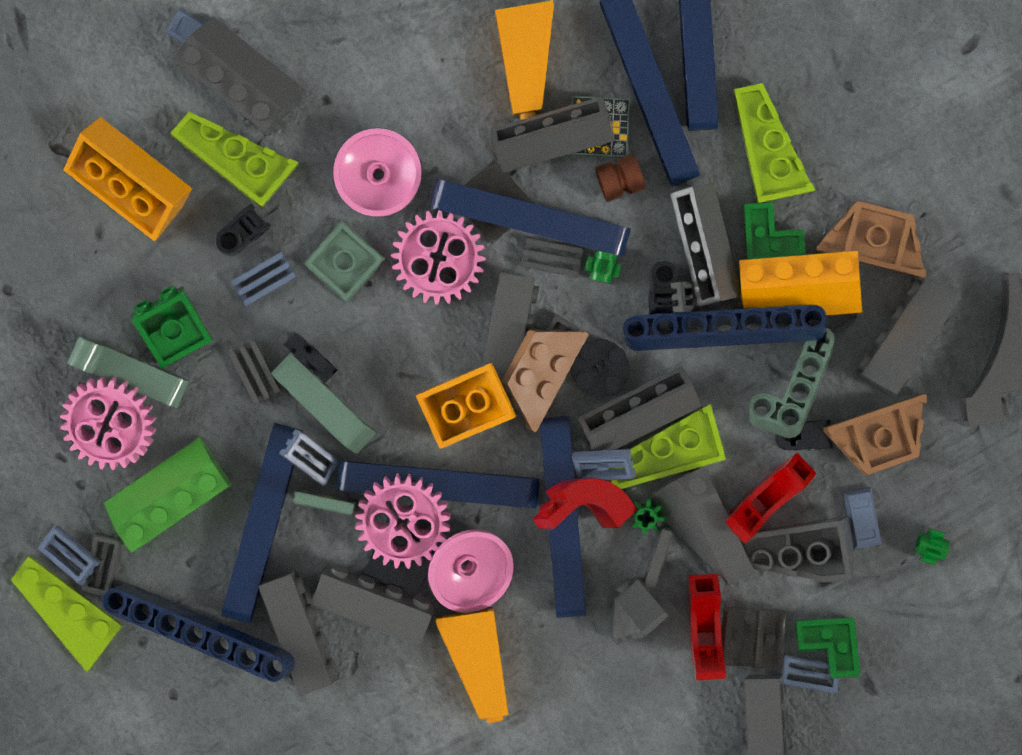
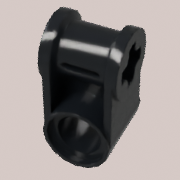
[215,204,271,256]
[648,261,679,315]
[775,419,833,451]

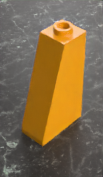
[495,0,554,120]
[436,608,509,723]

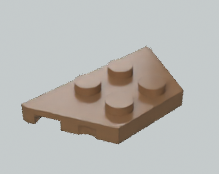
[815,200,926,279]
[501,330,589,432]
[822,394,927,475]

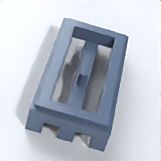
[231,252,297,306]
[279,429,339,486]
[572,449,636,480]
[38,526,101,585]
[781,654,840,694]

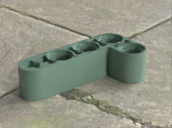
[749,328,835,438]
[67,336,189,408]
[271,352,377,454]

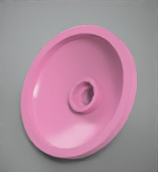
[333,128,422,217]
[428,530,514,613]

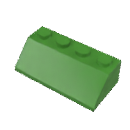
[104,437,233,553]

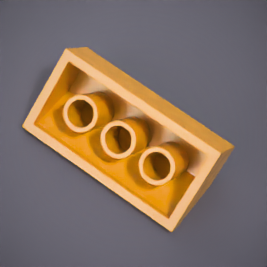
[63,117,193,242]
[739,251,862,316]

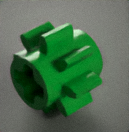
[585,251,622,284]
[630,497,665,535]
[914,528,950,565]

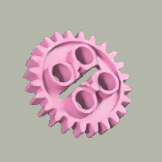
[391,210,486,305]
[60,376,156,470]
[355,473,451,569]

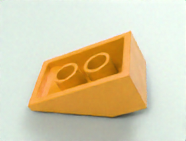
[416,362,516,449]

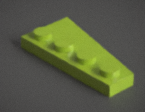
[733,83,816,203]
[170,112,299,209]
[608,403,726,489]
[11,555,124,672]

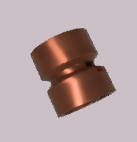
[595,154,646,203]

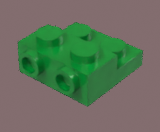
[131,286,213,369]

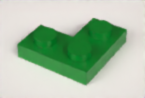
[743,202,805,260]
[795,618,860,679]

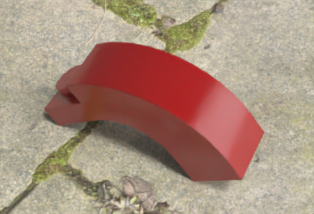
[725,452,817,544]
[532,478,637,529]
[688,574,726,680]

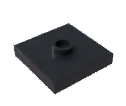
[363,520,436,596]

